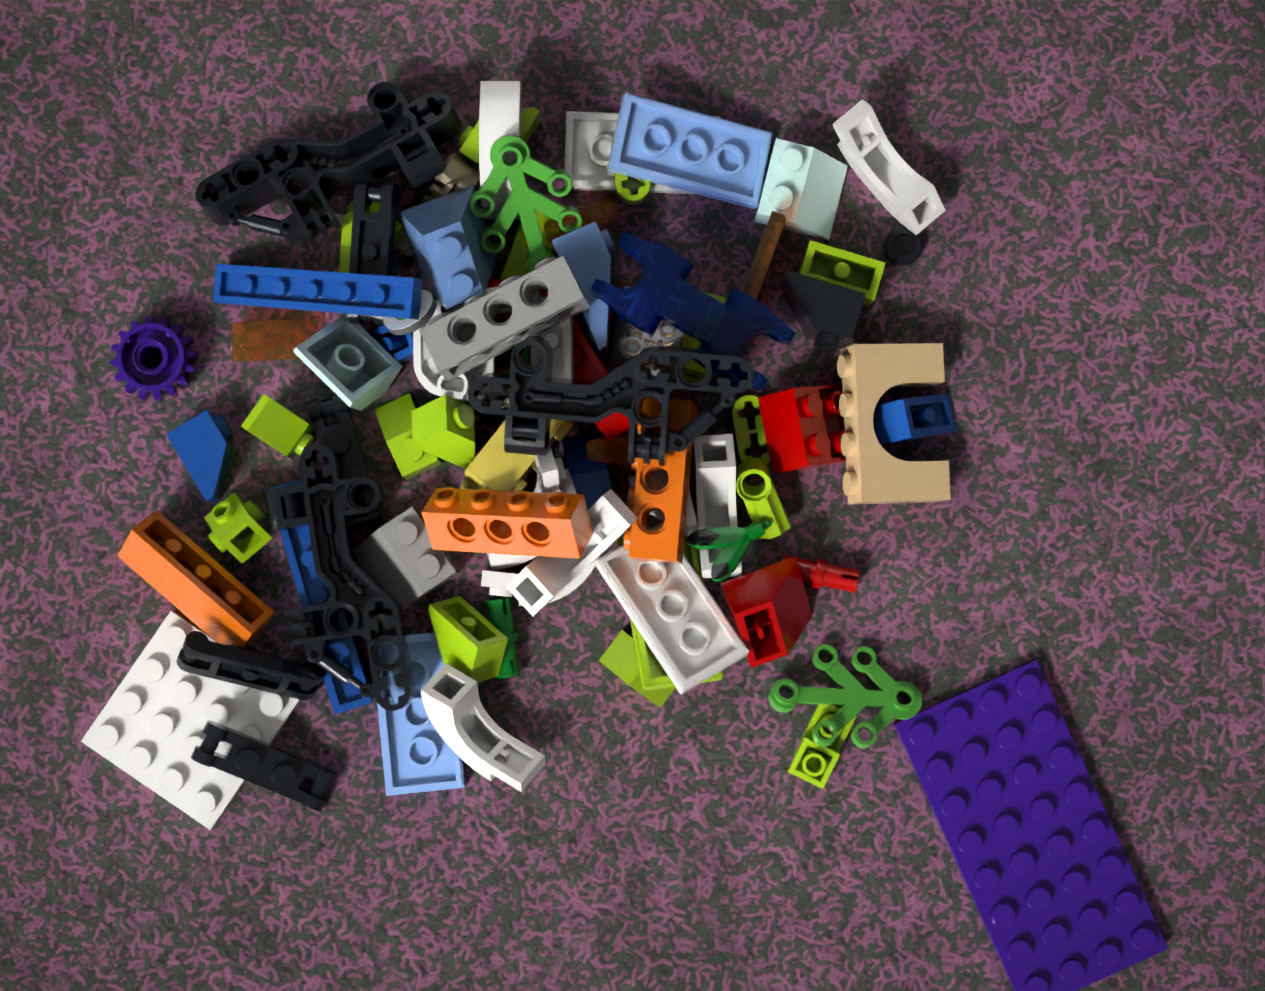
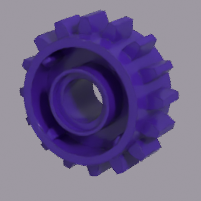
[110,316,199,402]

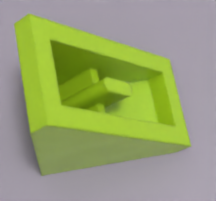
[598,630,676,708]

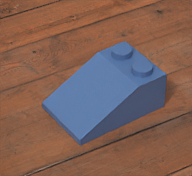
[552,221,615,359]

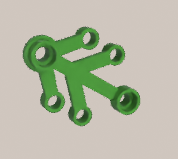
[470,134,582,273]
[768,644,922,749]

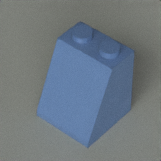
[399,185,496,309]

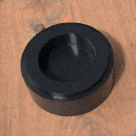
[883,226,923,267]

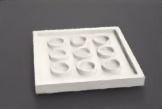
[81,611,301,830]

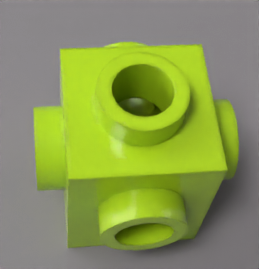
[204,492,272,564]

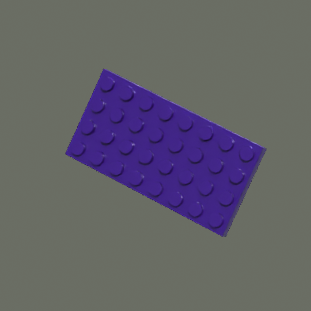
[893,660,1168,991]

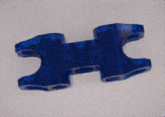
[590,232,796,392]

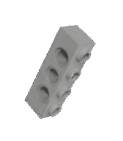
[419,256,591,381]

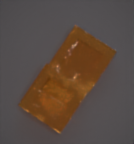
[231,319,315,363]

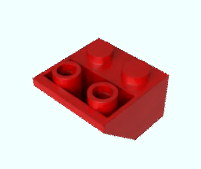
[758,384,846,474]
[721,556,812,668]

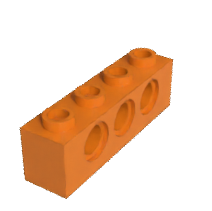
[624,397,697,564]
[421,487,593,558]

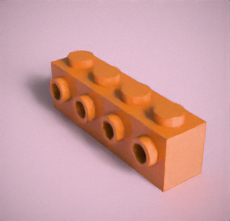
[118,510,275,650]

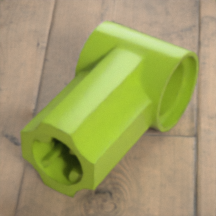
[736,457,791,540]

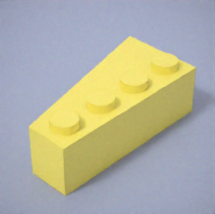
[460,419,574,491]

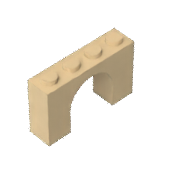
[837,343,951,505]

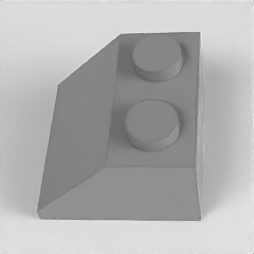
[353,506,459,613]

